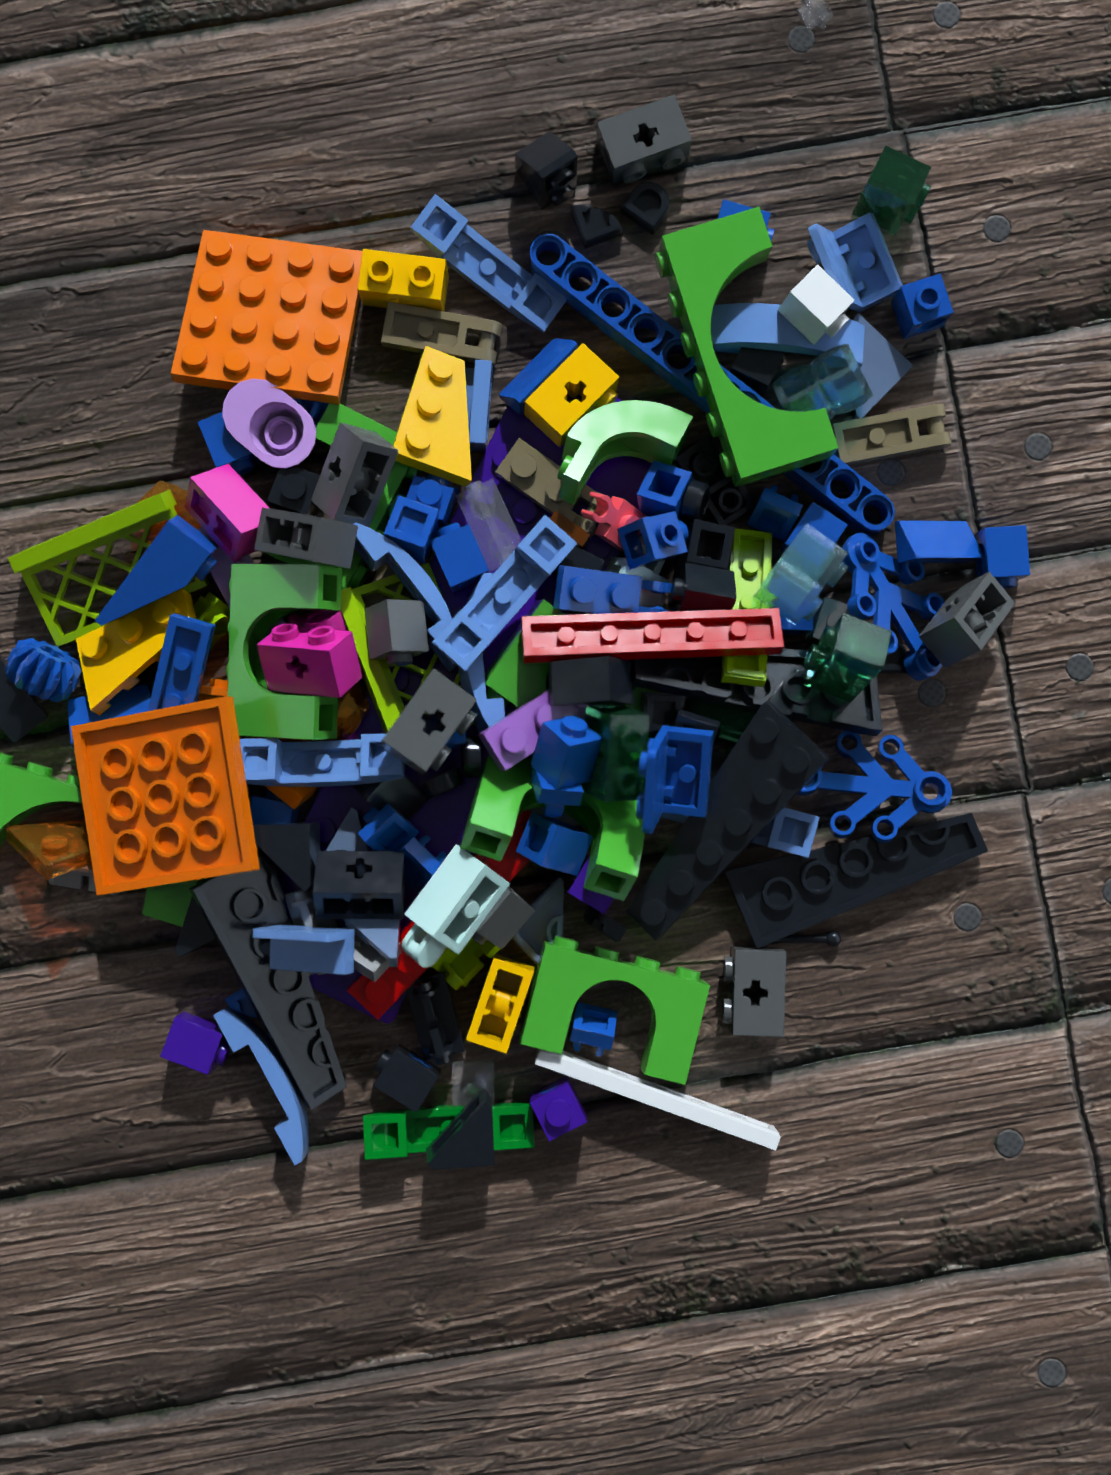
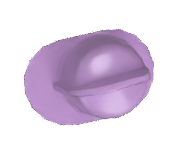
[222,378,317,469]

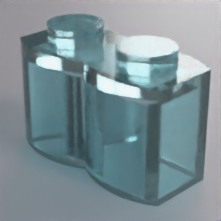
[772,344,873,420]
[753,523,848,625]

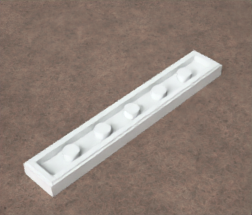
[535,1049,781,1150]

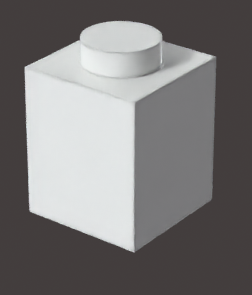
[778,265,854,345]

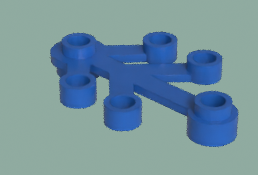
[840,533,945,681]
[798,731,952,843]

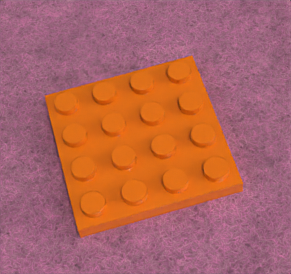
[171,230,362,405]
[71,696,260,896]

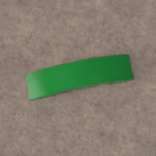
[363,1103,535,1160]

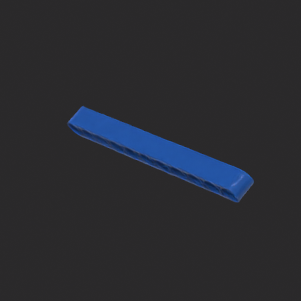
[530,234,895,537]

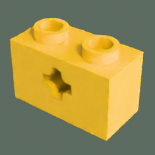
[357,249,449,311]
[524,343,619,448]
[466,954,535,1054]

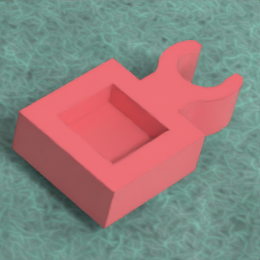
[581,492,647,552]

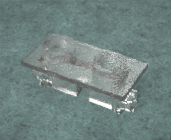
[455,478,522,572]

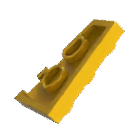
[393,346,472,488]
[76,588,197,716]

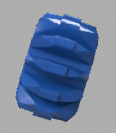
[5,638,82,702]

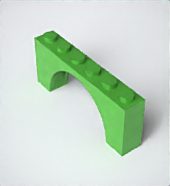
[655,207,839,487]
[0,752,206,927]

